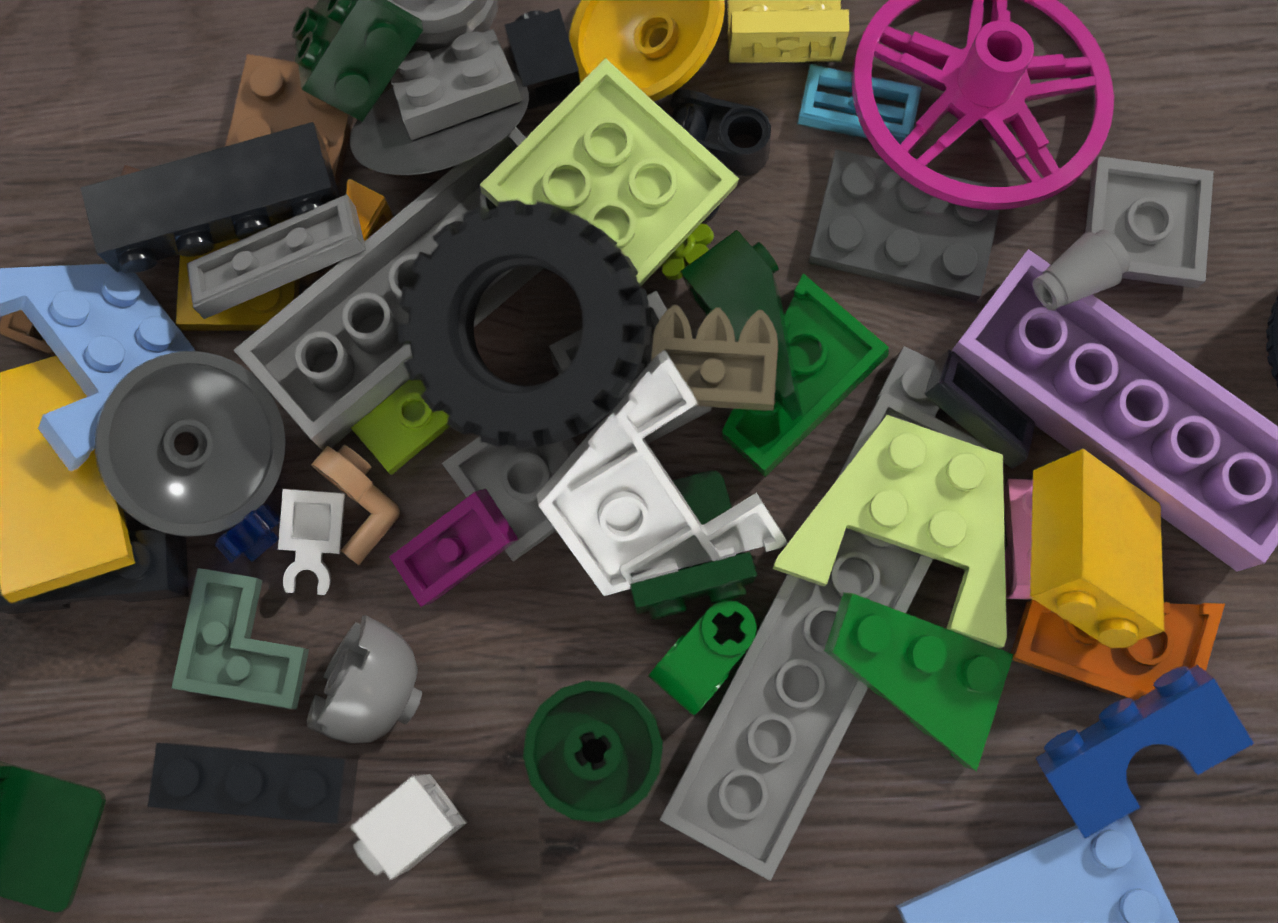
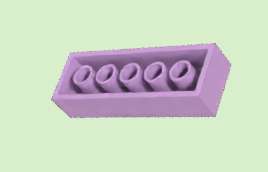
[952,249,1278,572]

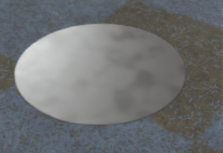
[350,72,529,175]

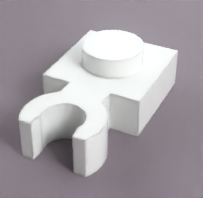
[278,489,345,595]

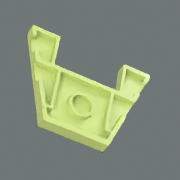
[772,415,1007,648]

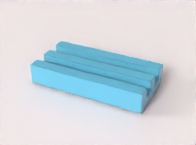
[797,64,921,144]

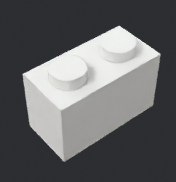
[351,774,468,879]

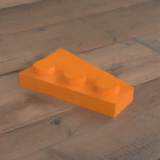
[1011,600,1225,701]

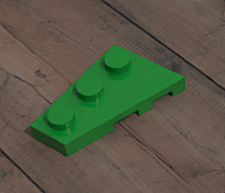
[722,273,889,477]
[824,592,1014,771]

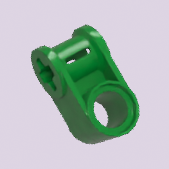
[648,600,757,716]

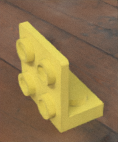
[727,0,849,63]

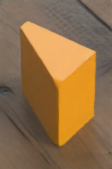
[347,179,393,241]

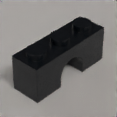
[0,529,189,614]
[148,743,358,824]

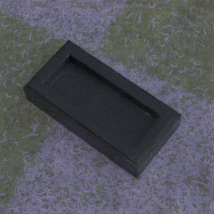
[925,349,1035,469]

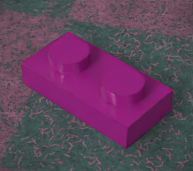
[389,489,519,607]

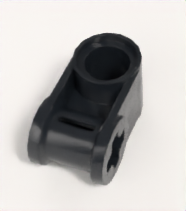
[670,90,771,176]

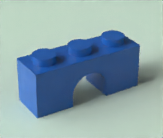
[1035,665,1254,839]

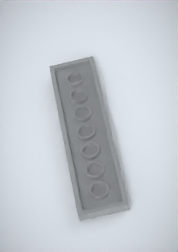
[659,391,988,881]

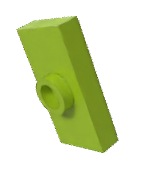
[351,379,450,475]

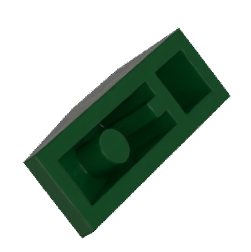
[680,230,802,420]

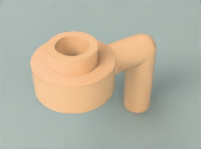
[311,445,400,566]

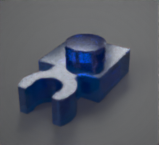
[215,504,280,563]

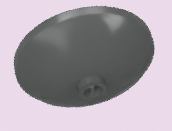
[94,351,285,536]

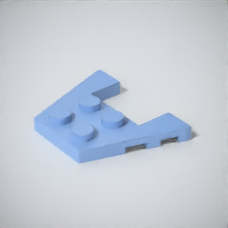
[0,264,195,471]

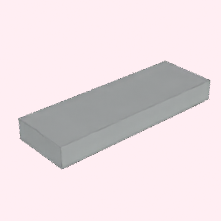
[187,194,366,319]

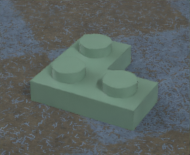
[171,568,309,710]

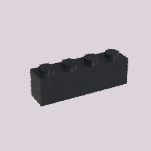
[81,122,340,273]

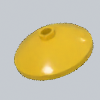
[569,0,725,102]

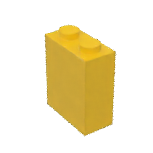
[1030,449,1164,649]

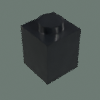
[504,9,580,110]

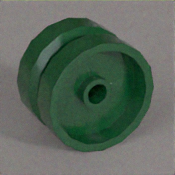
[523,680,663,822]

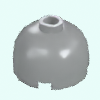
[307,615,422,743]

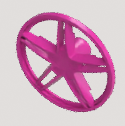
[852,0,1114,210]

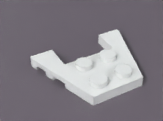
[536,350,788,596]

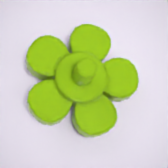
[660,224,714,280]

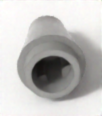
[1033,230,1130,311]

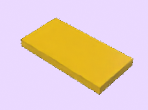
[0,356,135,603]

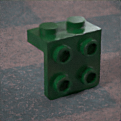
[292,0,424,122]
[630,470,757,620]
[0,761,106,913]

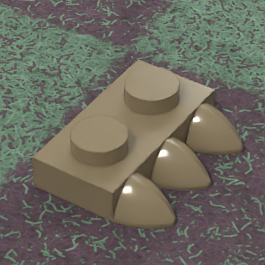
[651,305,778,411]

